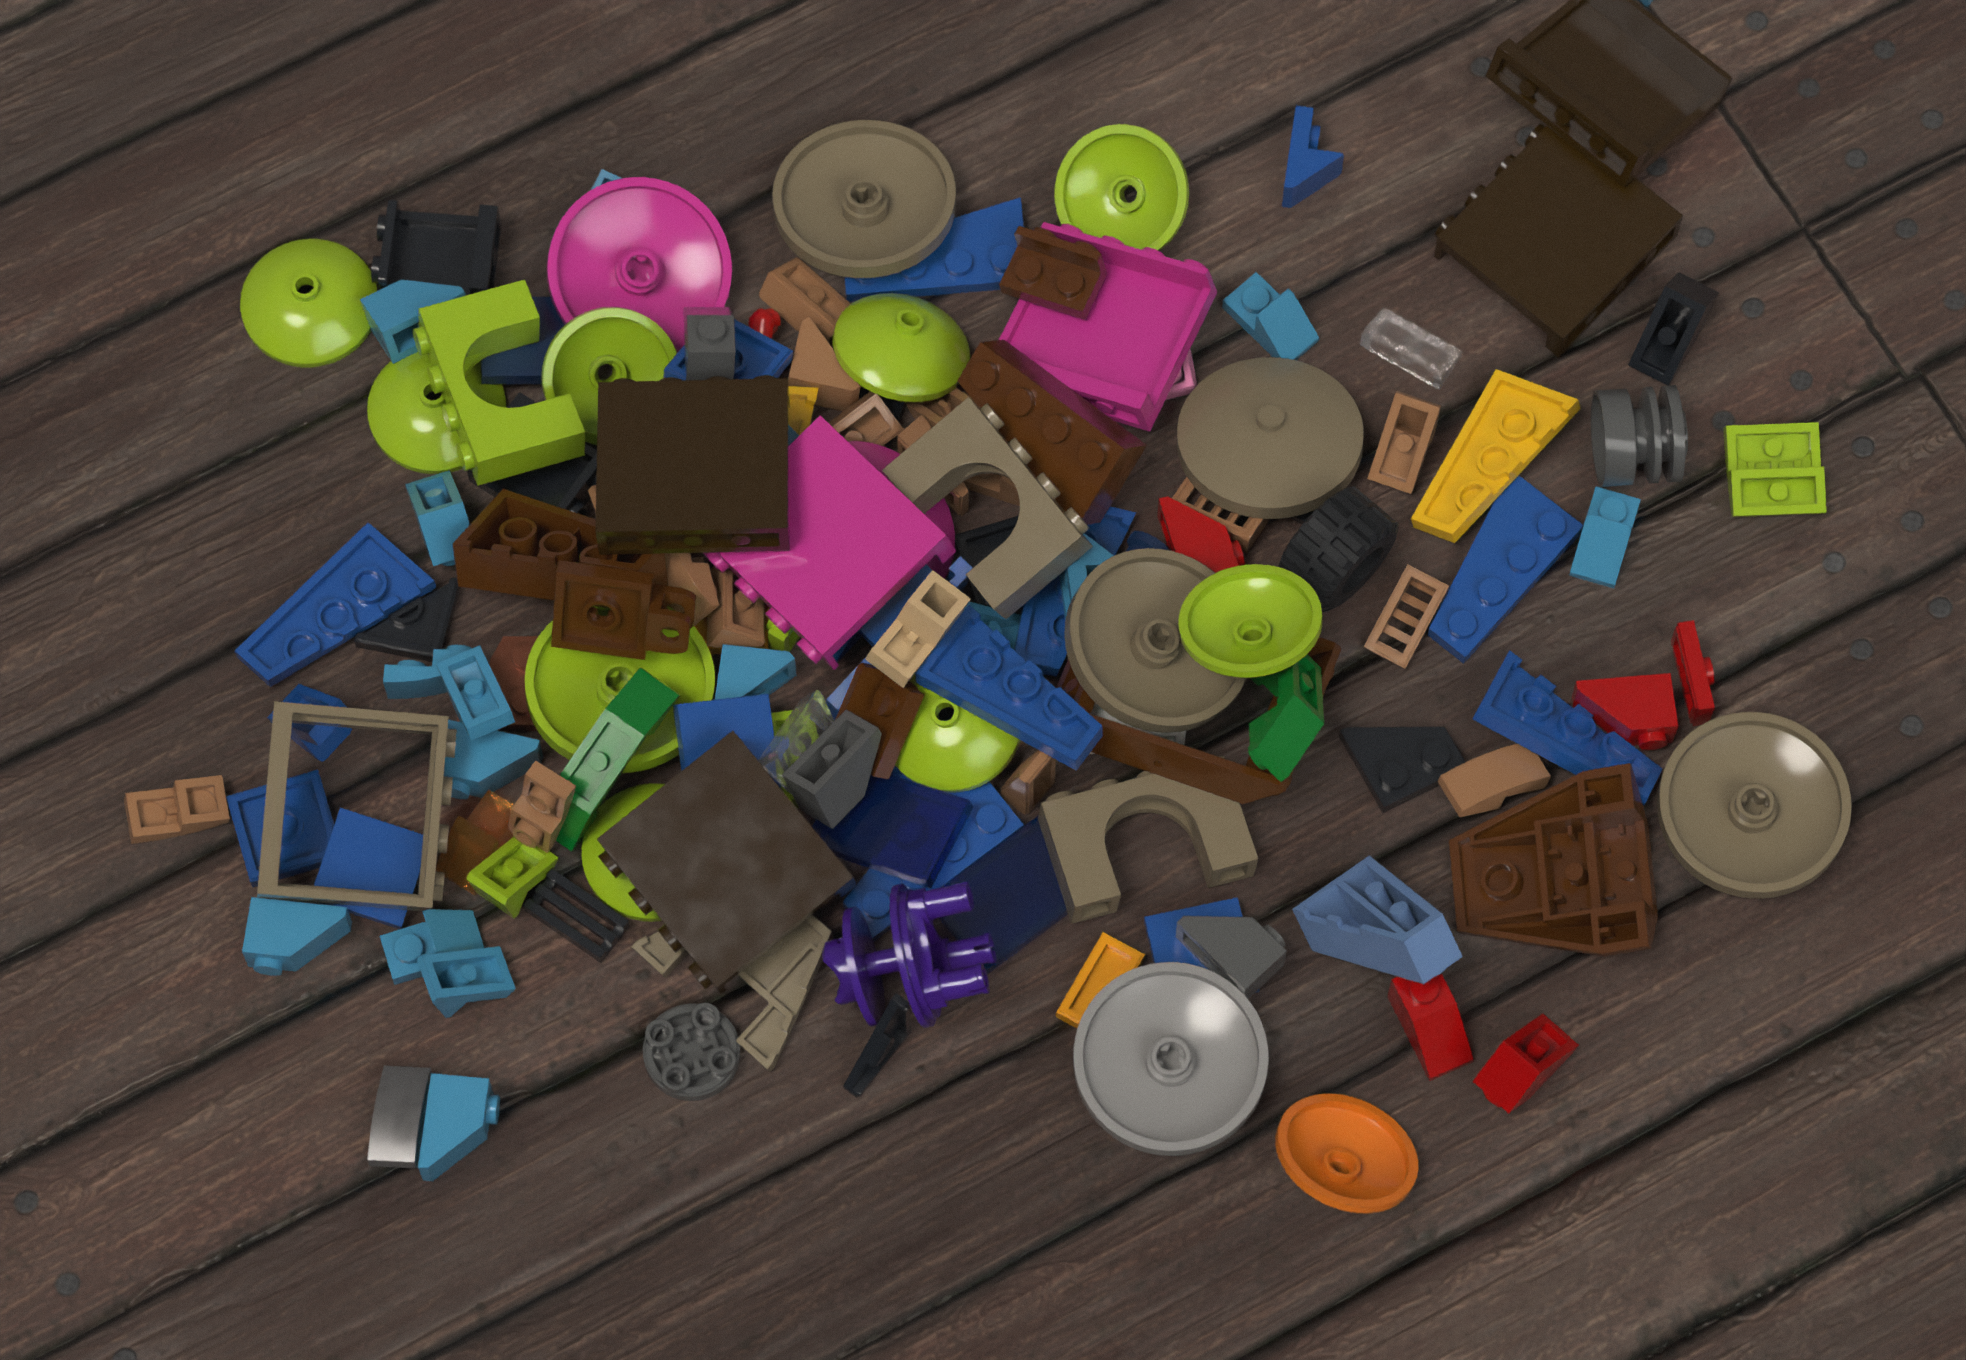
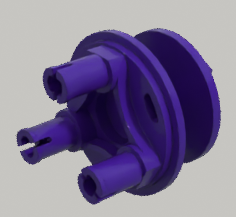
[822,881,997,1028]

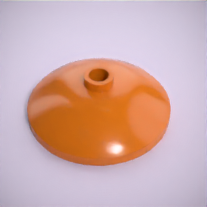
[1275,1093,1418,1213]

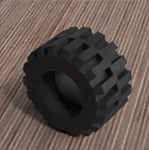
[1279,486,1399,613]

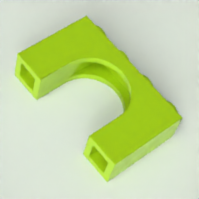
[413,280,585,486]

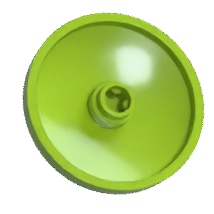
[525,606,715,773]

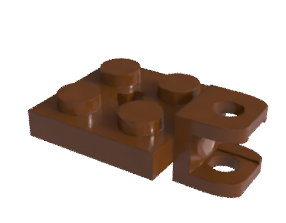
[551,560,696,660]

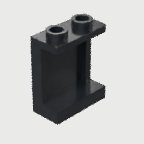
[371,200,502,295]
[467,392,597,516]

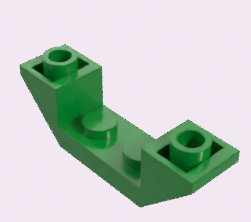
[1248,654,1324,782]
[556,667,680,852]

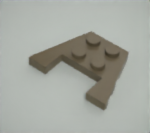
[631,915,834,1072]

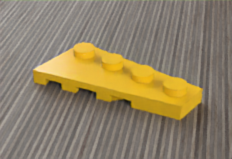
[1411,369,1581,543]

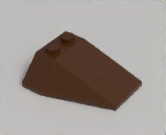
[1449,763,1658,956]

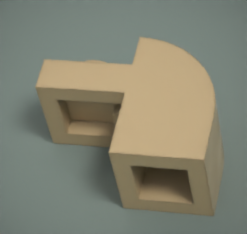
[865,570,971,688]

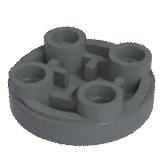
[643,1003,740,1101]

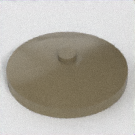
[772,120,956,278]
[1177,357,1364,519]
[1064,548,1246,733]
[1657,712,1852,899]

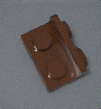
[999,226,1107,320]
[835,663,925,779]

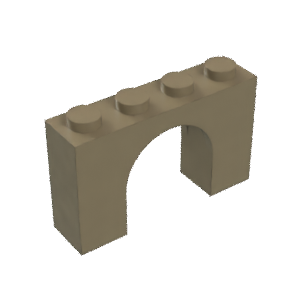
[882,397,1093,619]
[1038,756,1258,924]

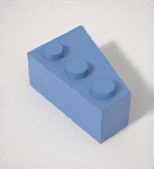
[1292,856,1462,984]

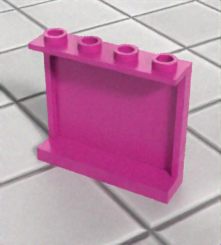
[999,222,1217,432]
[703,416,956,670]

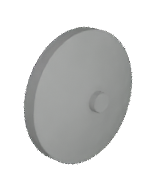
[1073,962,1269,1156]

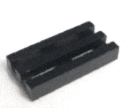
[523,869,630,963]

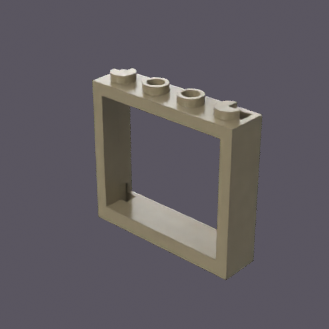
[257,701,457,911]

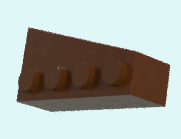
[958,340,1147,525]
[452,489,668,608]

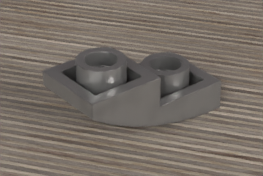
[367,1066,432,1168]

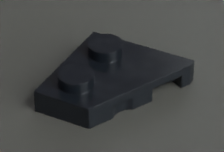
[1339,727,1465,813]

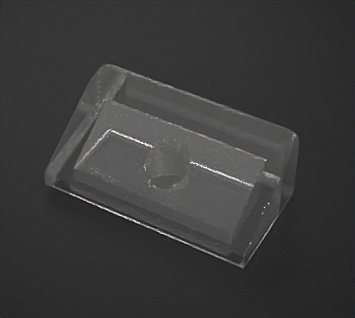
[1360,307,1463,390]
[758,689,834,794]

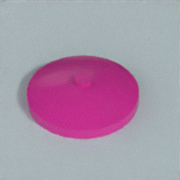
[547,177,732,353]

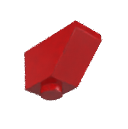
[1157,496,1245,573]
[1571,673,1678,750]
[1387,973,1474,1081]
[1472,1013,1579,1114]

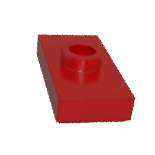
[1671,620,1715,726]

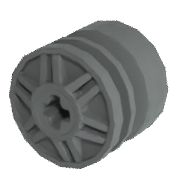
[1591,385,1688,487]

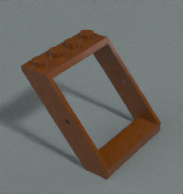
[1056,637,1342,804]

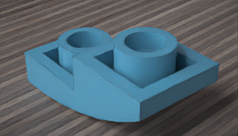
[383,645,471,699]

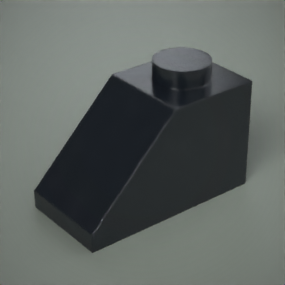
[1628,272,1719,385]

